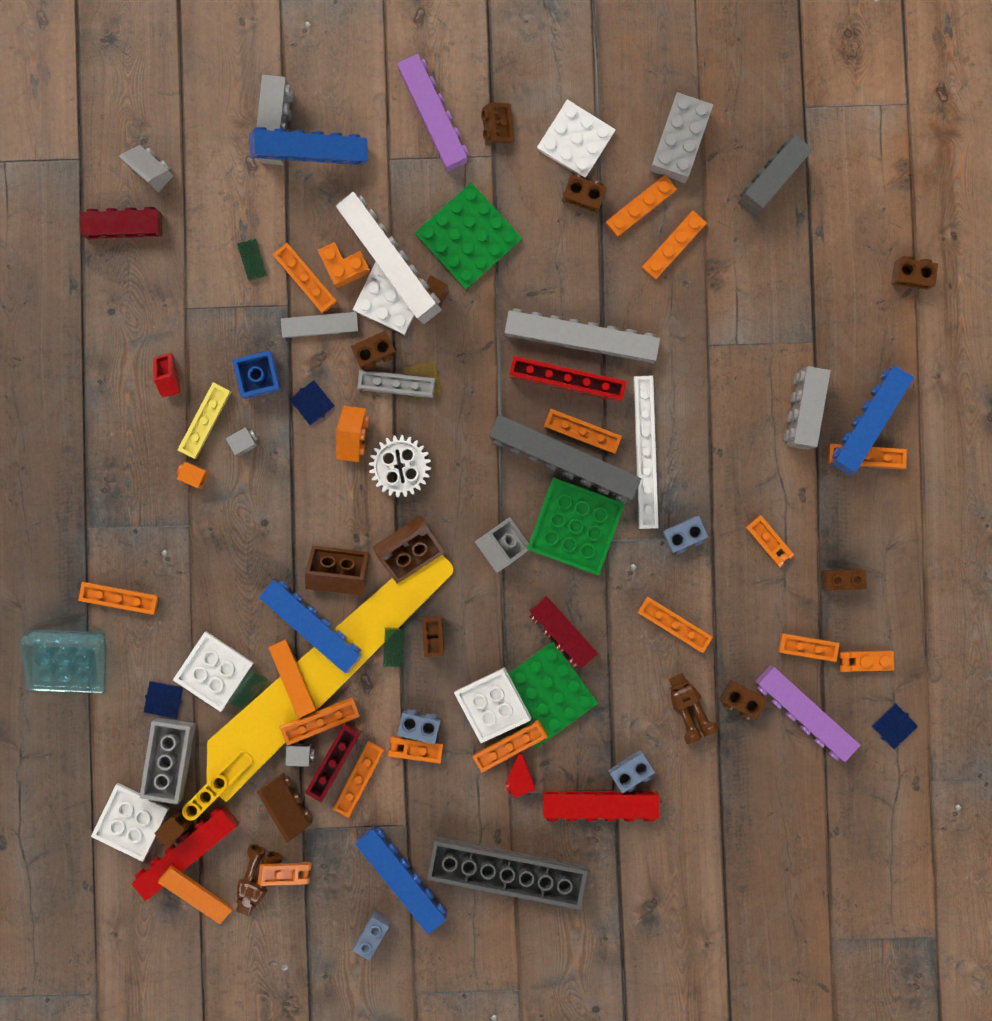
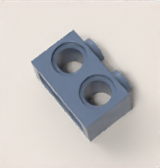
[661,516,708,554]
[397,709,441,744]
[608,750,655,793]
[353,910,391,960]

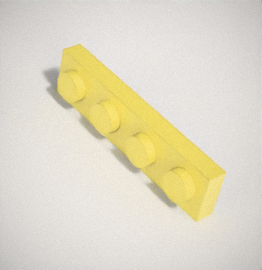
[178,382,231,459]

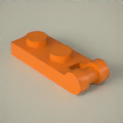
[745,515,794,568]
[840,650,894,672]
[388,736,443,763]
[258,862,312,886]

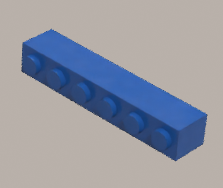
[249,127,368,165]
[831,365,914,476]
[258,580,363,674]
[355,825,447,935]

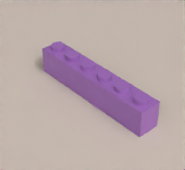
[397,54,469,172]
[755,665,860,762]

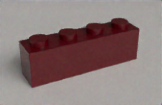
[80,207,163,239]
[529,595,598,669]
[305,722,362,803]

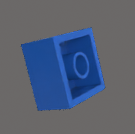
[232,351,283,400]

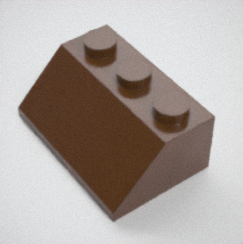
[373,515,445,584]
[305,546,369,596]
[257,772,313,843]

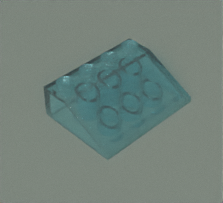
[20,629,107,693]

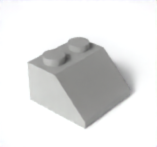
[119,145,173,193]
[475,517,529,573]

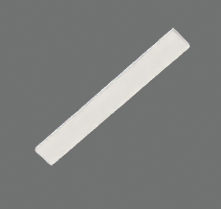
[633,376,658,529]

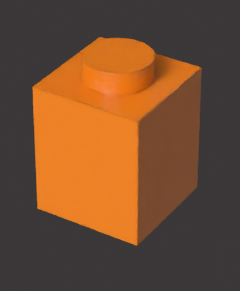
[177,462,210,489]

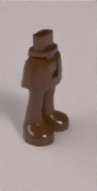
[668,673,720,744]
[236,844,283,916]

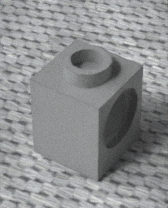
[225,427,258,456]
[286,743,315,767]

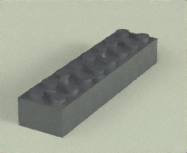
[489,414,642,503]
[427,836,588,910]

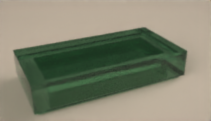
[237,238,267,281]
[383,628,405,667]
[228,670,268,710]

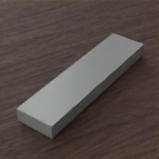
[281,312,359,338]
[357,370,436,398]

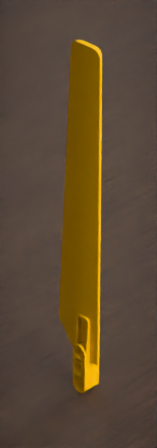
[182,555,453,821]

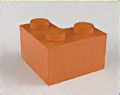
[318,242,371,289]
[336,405,369,462]

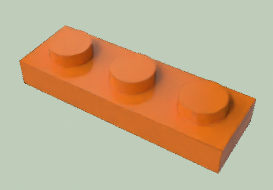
[778,633,839,662]

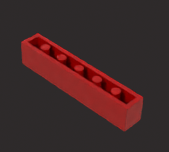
[509,356,627,402]
[542,791,660,822]
[131,805,240,902]

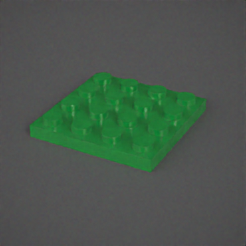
[415,182,522,290]
[527,477,625,575]
[508,641,598,748]

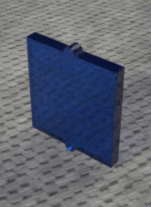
[289,380,335,426]
[144,681,183,718]
[871,703,918,749]

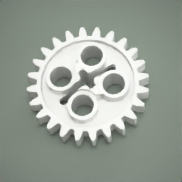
[369,435,431,497]

